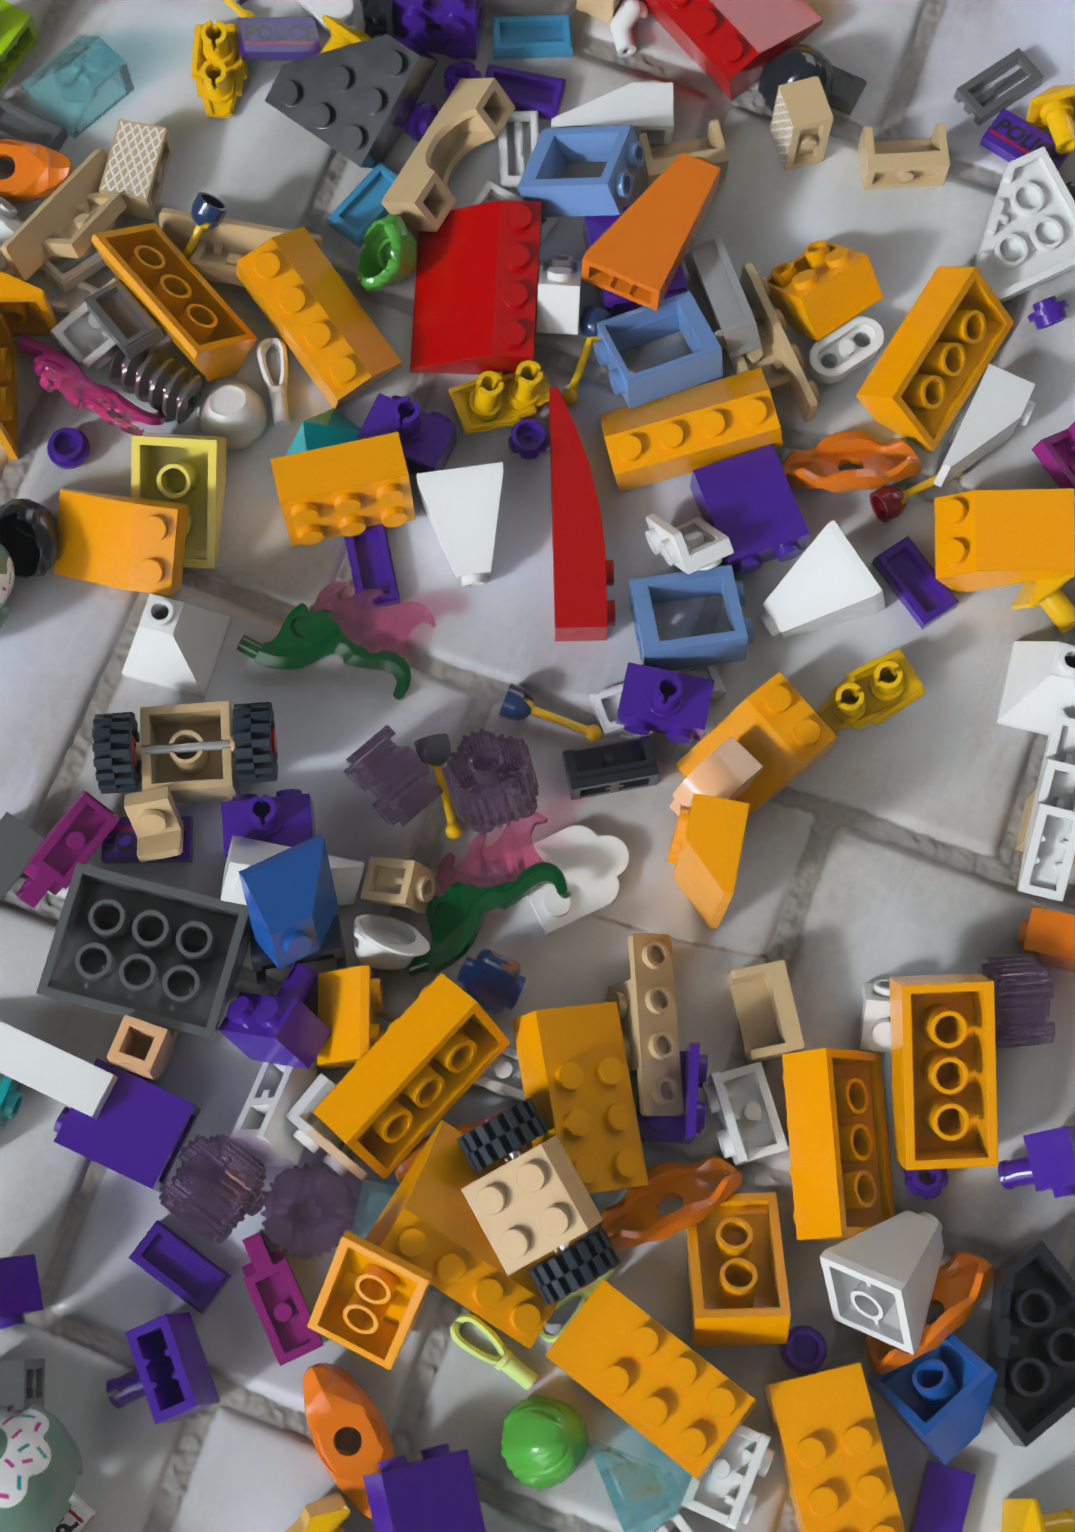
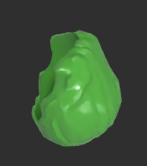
[357,214,418,291]
[500,1396,589,1491]

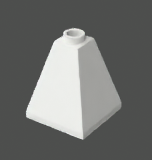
[416,462,504,587]
[759,520,886,639]
[122,593,231,698]
[996,641,1075,736]
[820,1210,944,1355]

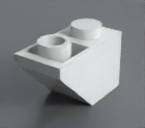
[536,254,581,335]

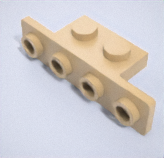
[1,149,127,281]
[159,208,322,286]
[718,262,820,423]
[606,933,684,1116]

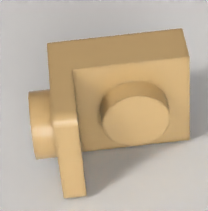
[124,786,184,862]
[360,856,435,914]

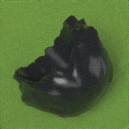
[757,44,834,112]
[0,498,59,578]

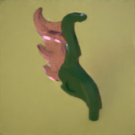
[237,582,436,701]
[407,812,571,976]

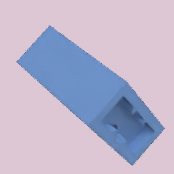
[517,124,645,217]
[593,291,723,409]
[629,565,754,671]

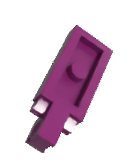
[15,790,120,908]
[242,1232,324,1366]

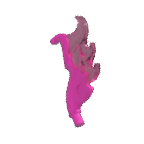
[17,334,166,436]

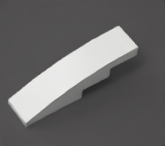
[1017,714,1075,902]
[0,1021,118,1119]

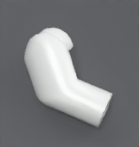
[610,0,648,57]

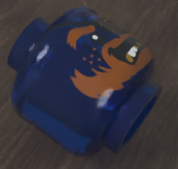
[456,948,526,1015]

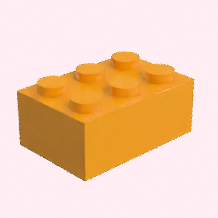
[270,432,416,547]

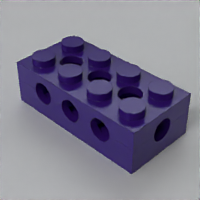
[394,0,485,60]

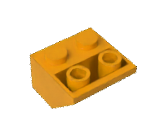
[766,240,883,341]
[317,965,384,1070]

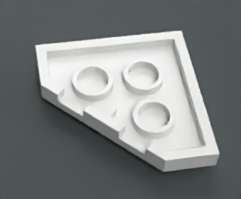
[974,146,1075,303]

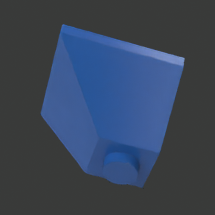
[239,834,339,969]
[868,1318,997,1466]

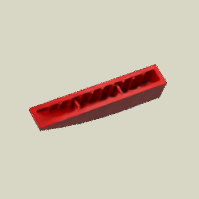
[549,387,616,642]

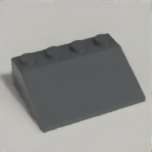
[36,863,252,1040]

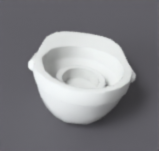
[196,377,268,450]
[352,914,430,970]

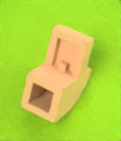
[670,736,763,817]
[107,1014,179,1080]

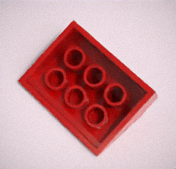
[639,0,823,101]
[410,200,542,375]

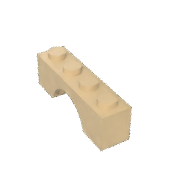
[381,78,516,232]

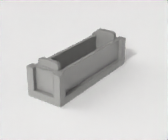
[684,230,762,359]

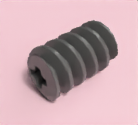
[108,347,204,424]

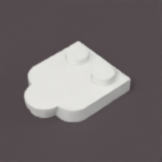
[508,825,629,937]

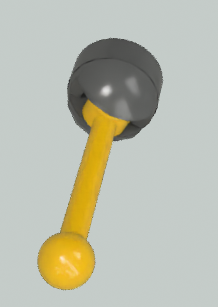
[414,733,463,840]

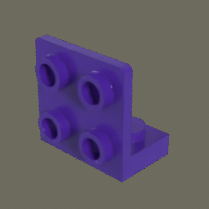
[636,1042,708,1144]

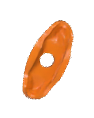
[0,139,73,204]
[781,430,922,493]
[598,1155,743,1250]
[866,1251,995,1375]
[303,1363,394,1519]

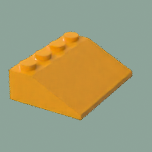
[364,1120,584,1349]

